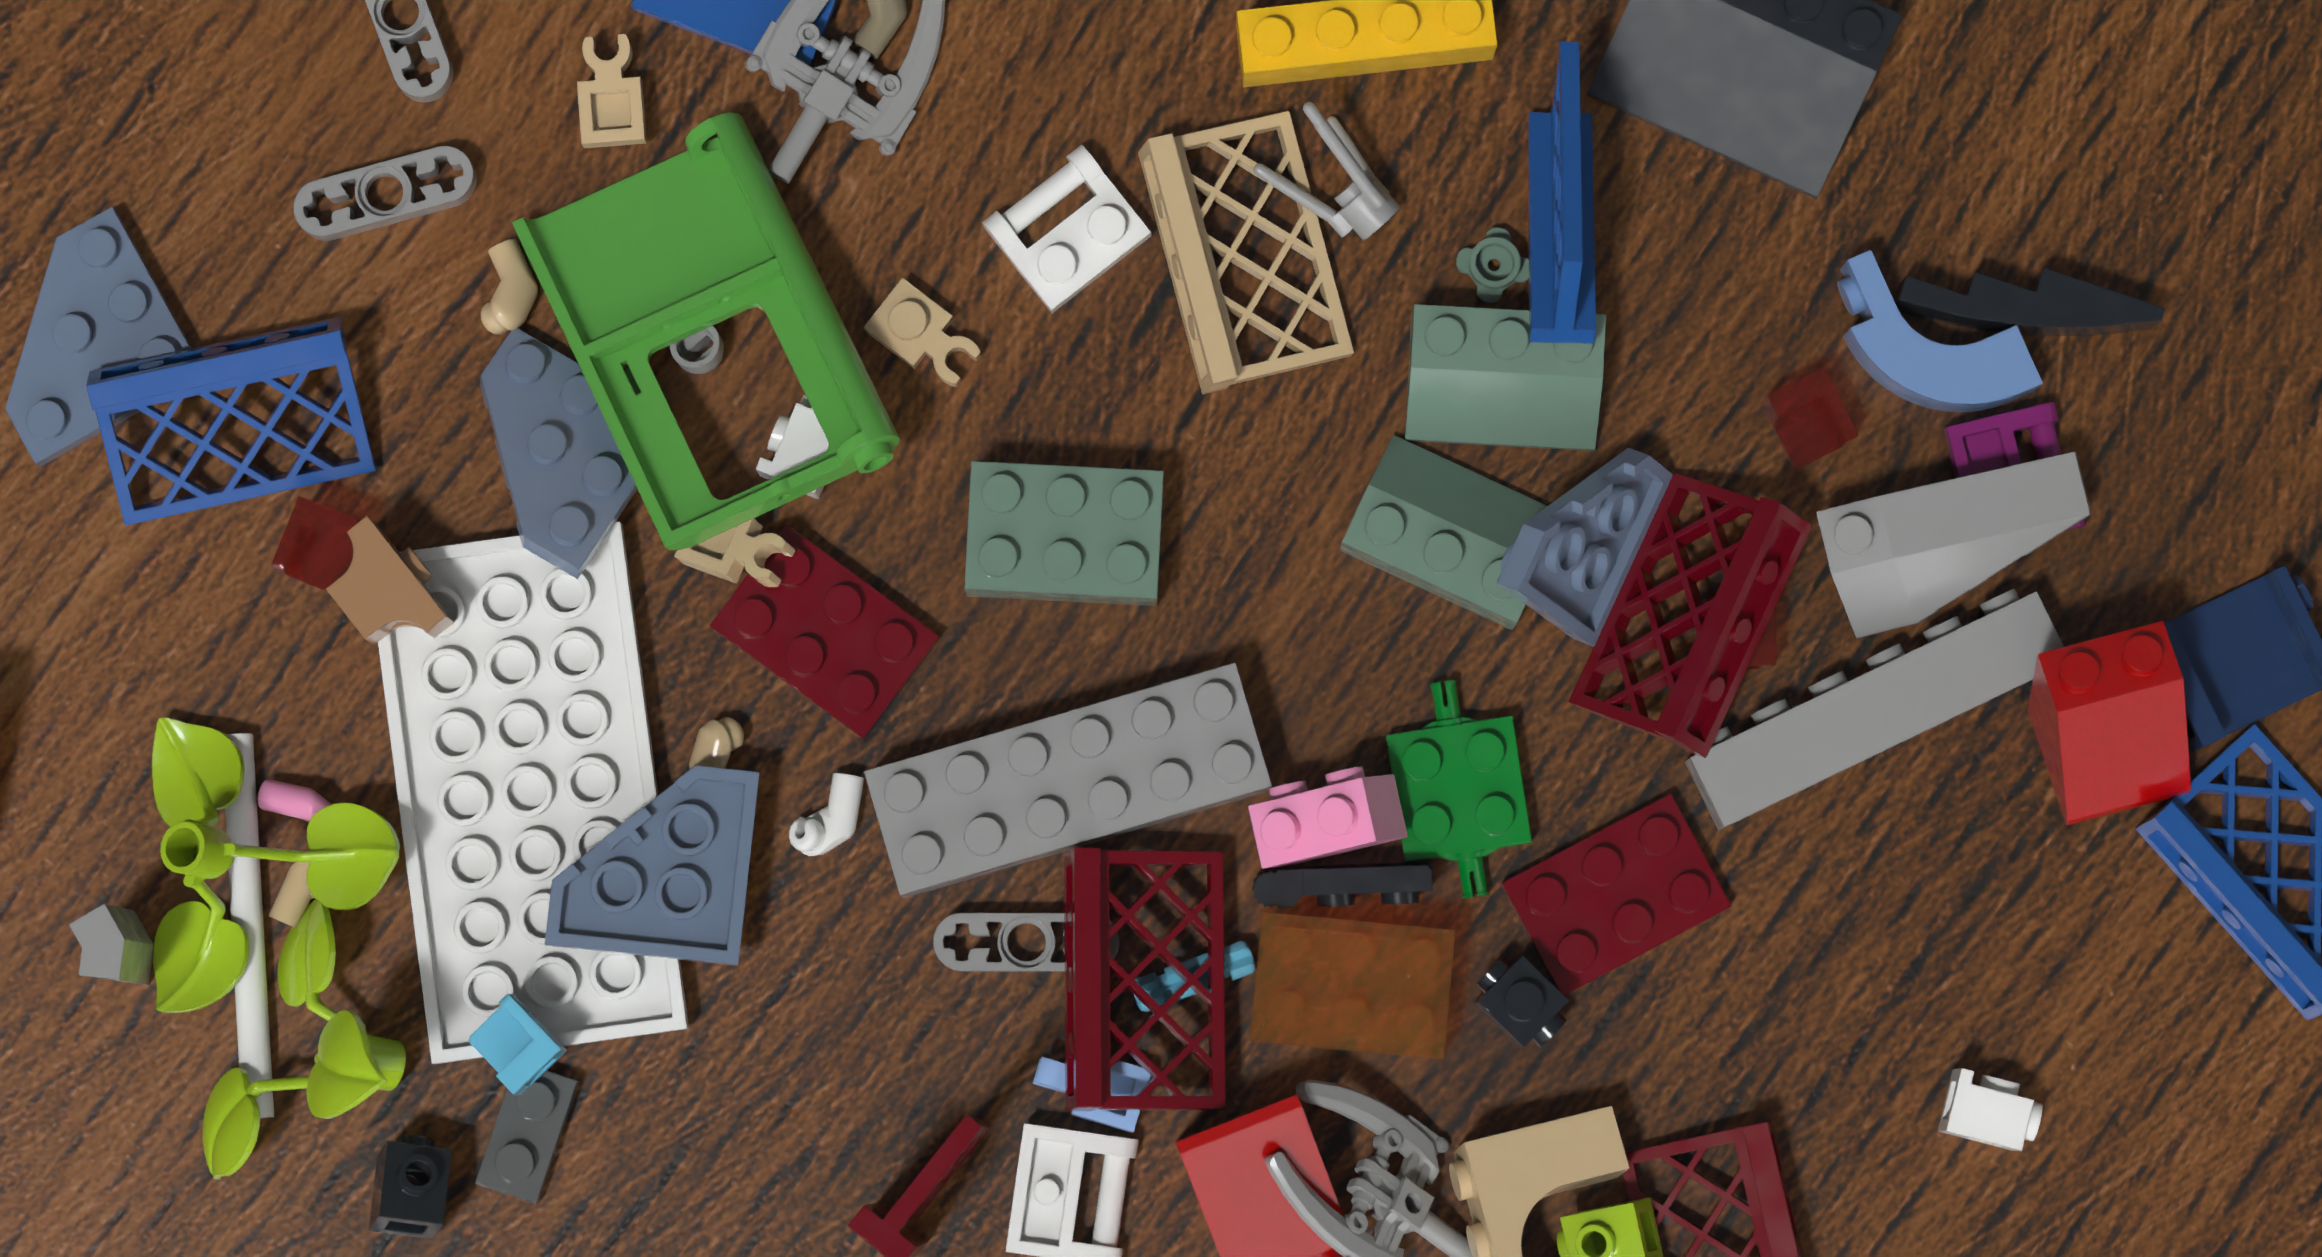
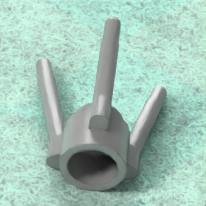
[1254,102,1401,240]

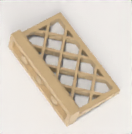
[1138,111,1354,395]

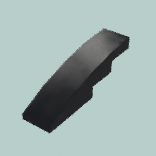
[1894,268,2166,337]

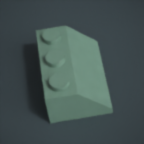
[1405,304,1606,451]
[1340,435,1547,630]

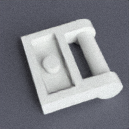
[981,145,1151,313]
[1005,1123,1139,1257]

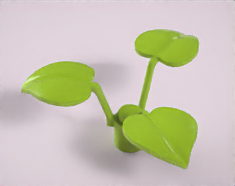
[152,718,400,1013]
[202,899,406,1180]

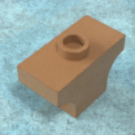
[326,516,454,645]

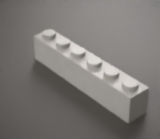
[1685,588,2064,831]

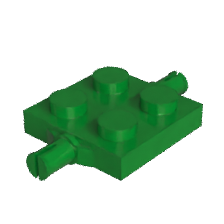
[1386,680,1532,899]

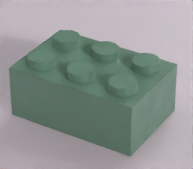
[964,461,1164,606]

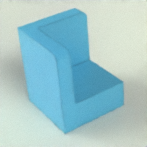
[469,993,568,1095]

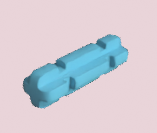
[1134,941,1256,1012]

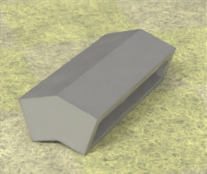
[69,904,154,985]

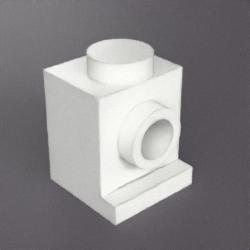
[756,395,829,500]
[1938,1068,2043,1151]

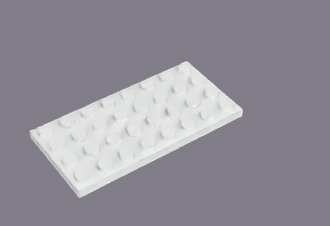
[378,522,689,1064]

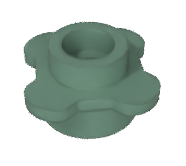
[1456,228,1529,303]

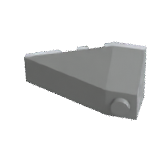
[1816,452,2091,638]

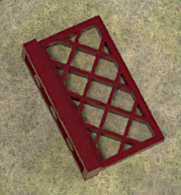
[1568,473,1812,758]
[1064,848,1226,1111]
[847,1114,990,1257]
[1623,1120,1803,1257]

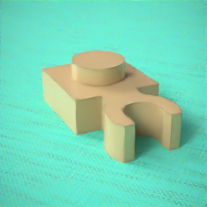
[577,34,647,149]
[864,278,981,387]
[674,518,795,587]

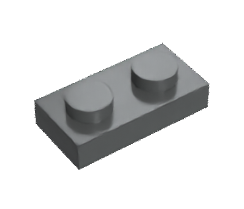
[475,1071,580,1204]

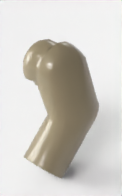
[852,0,907,59]

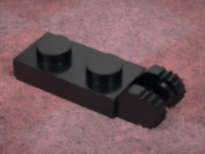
[1252,862,1433,909]

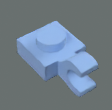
[1032,1057,1151,1133]

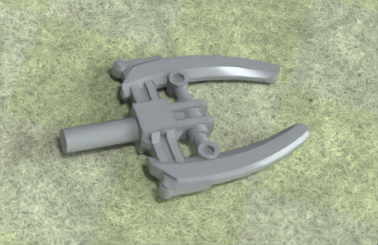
[745,0,945,184]
[1264,1080,1472,1257]

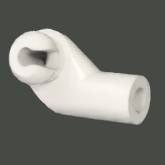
[789,773,864,856]

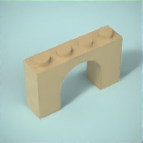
[1449,1106,1629,1257]

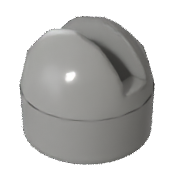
[670,326,724,374]

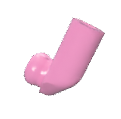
[258,779,332,821]

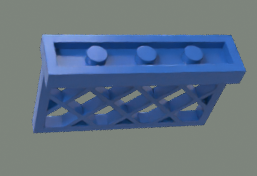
[1527,42,1596,344]
[86,317,375,526]
[2136,724,2322,1021]

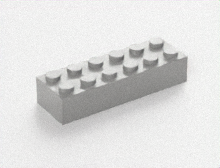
[864,663,1272,899]

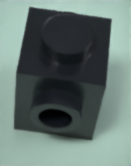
[1474,956,1569,1049]
[369,1135,452,1239]

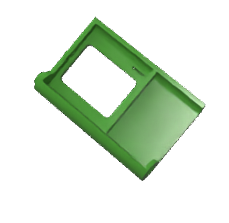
[512,112,900,550]

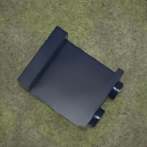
[2164,566,2322,751]

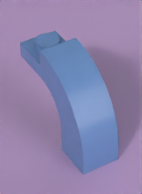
[1837,250,2043,412]

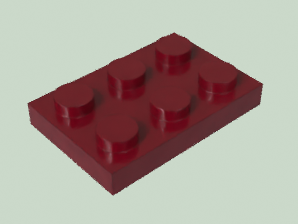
[710,524,940,740]
[1500,794,1732,996]

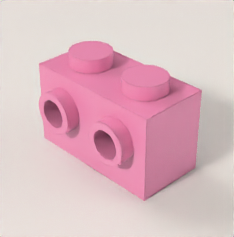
[1248,766,1408,869]

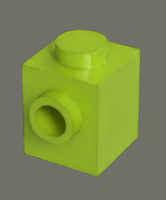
[1557,1197,1663,1257]

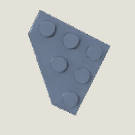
[5,207,193,467]
[480,328,678,579]
[1496,448,1673,647]
[545,765,759,966]

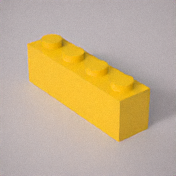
[1236,0,1497,88]

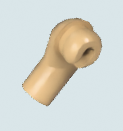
[481,239,538,335]
[689,717,744,769]

